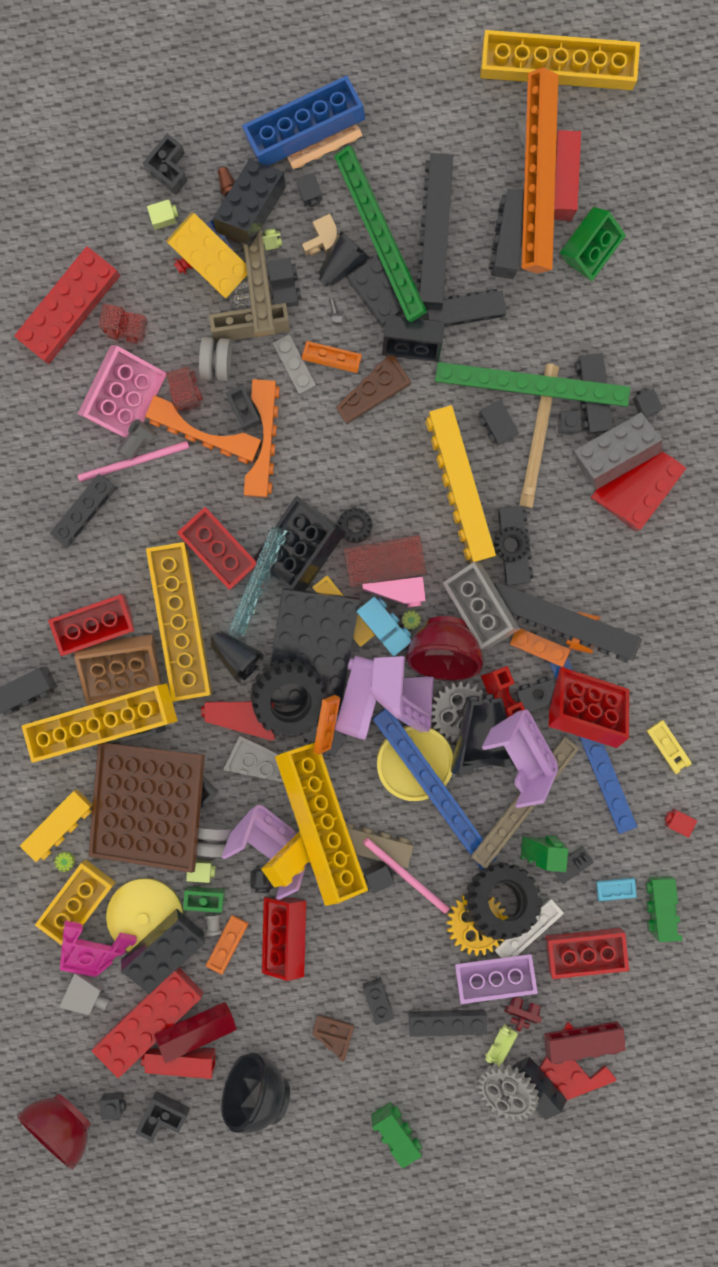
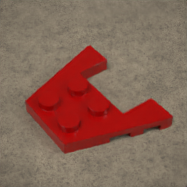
[539,1021,617,1100]

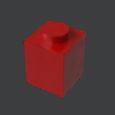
[664,808,697,838]

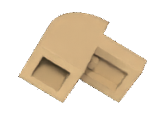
[302,214,337,256]

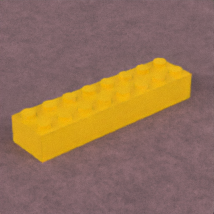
[480,30,640,90]
[425,405,496,564]
[146,542,213,702]
[22,684,178,763]
[275,743,368,906]

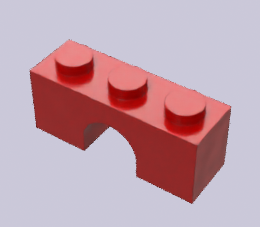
[481,666,525,717]

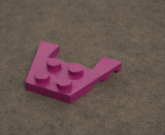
[60,921,137,977]

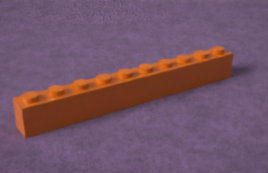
[522,67,559,274]

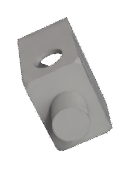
[59,973,109,1015]

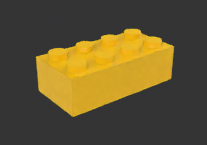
[166,212,247,298]
[35,859,116,945]

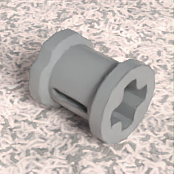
[204,913,222,936]

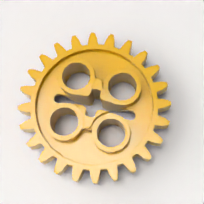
[446,895,508,956]

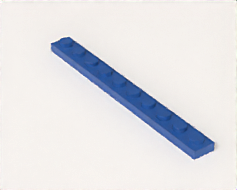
[548,658,637,834]
[371,708,497,870]

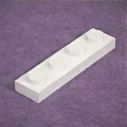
[494,898,564,958]

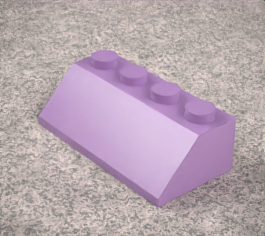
[455,954,538,1004]

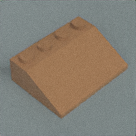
[74,634,161,706]

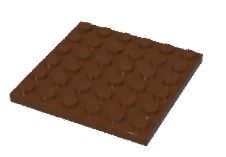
[88,742,205,873]

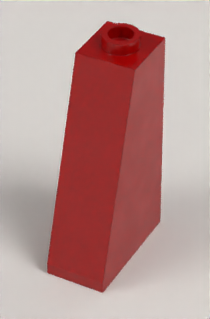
[201,701,275,740]
[141,1048,216,1079]

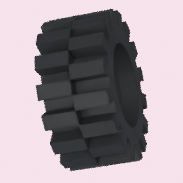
[338,507,372,543]
[493,526,530,562]

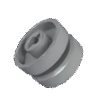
[199,337,232,382]
[197,823,234,857]

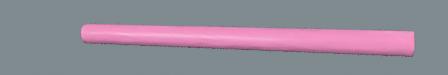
[78,441,190,482]
[363,838,449,914]

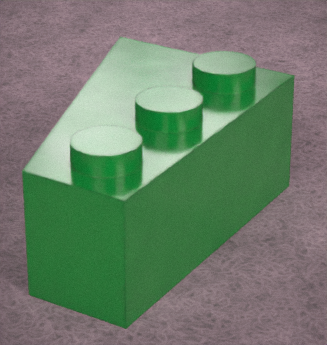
[520,835,568,872]
[646,876,682,942]
[371,1102,423,1169]

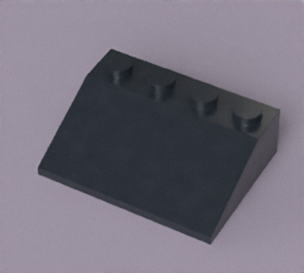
[254,496,346,591]

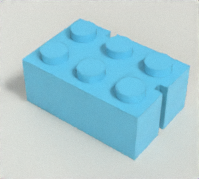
[356,596,412,656]

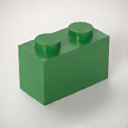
[183,886,225,913]

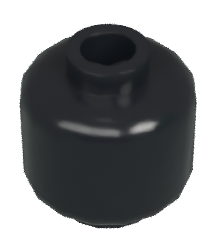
[250,865,274,893]

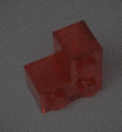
[99,304,147,344]
[166,366,203,413]

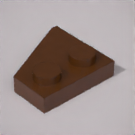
[312,1014,354,1062]

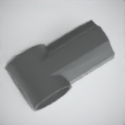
[117,419,154,460]

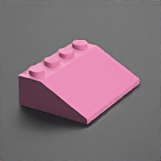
[77,345,167,438]
[362,577,426,608]

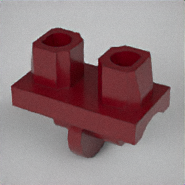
[504,997,542,1032]

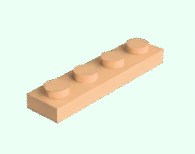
[286,124,362,169]

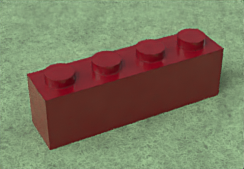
[154,1001,237,1063]
[544,1021,626,1064]

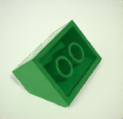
[559,207,626,281]

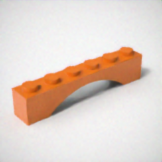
[244,379,280,498]
[145,395,262,465]

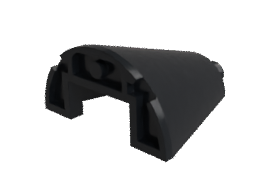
[451,694,515,775]

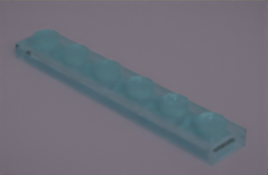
[228,526,287,636]

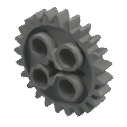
[431,680,483,742]
[477,1063,539,1121]

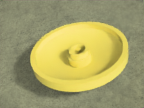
[376,725,453,801]
[106,878,183,952]

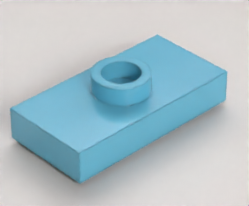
[596,877,637,901]

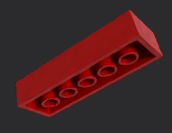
[14,246,121,365]
[92,967,204,1078]

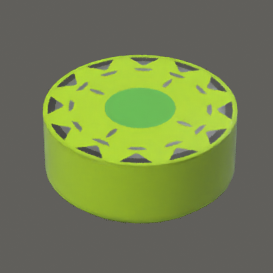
[402,611,421,630]
[55,852,75,872]

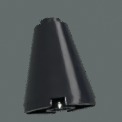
[318,231,370,287]
[211,632,264,683]

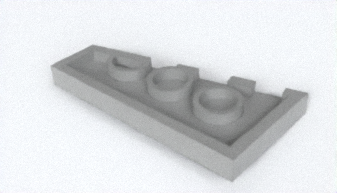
[223,735,283,783]

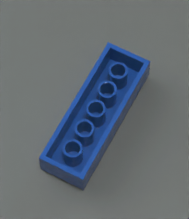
[242,75,365,166]

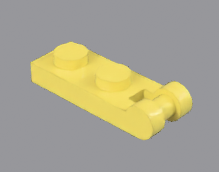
[646,720,692,775]

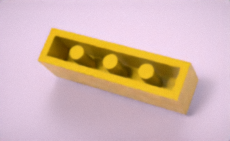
[20,789,93,862]
[261,831,310,888]

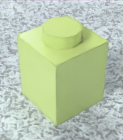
[147,200,179,230]
[186,859,216,883]

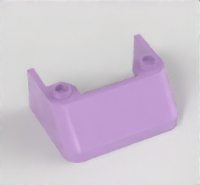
[335,655,376,740]
[370,656,434,732]
[482,710,558,808]
[222,805,307,900]

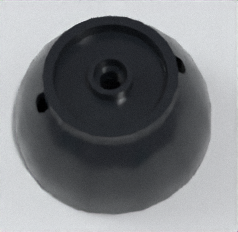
[221,1053,290,1134]

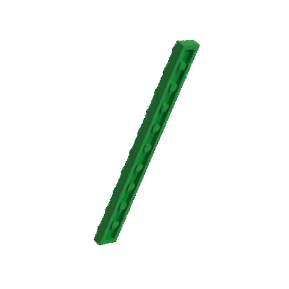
[334,145,427,322]
[435,362,631,407]

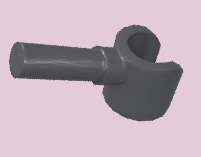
[330,298,343,325]

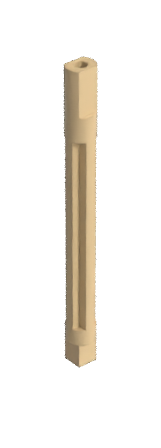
[519,364,559,508]

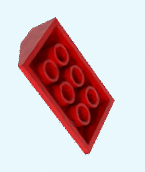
[590,452,687,532]
[548,667,629,748]

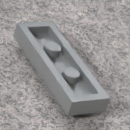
[273,334,316,395]

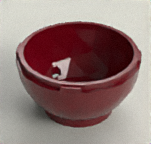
[406,616,483,681]
[17,1093,91,1170]

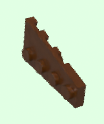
[336,356,411,425]

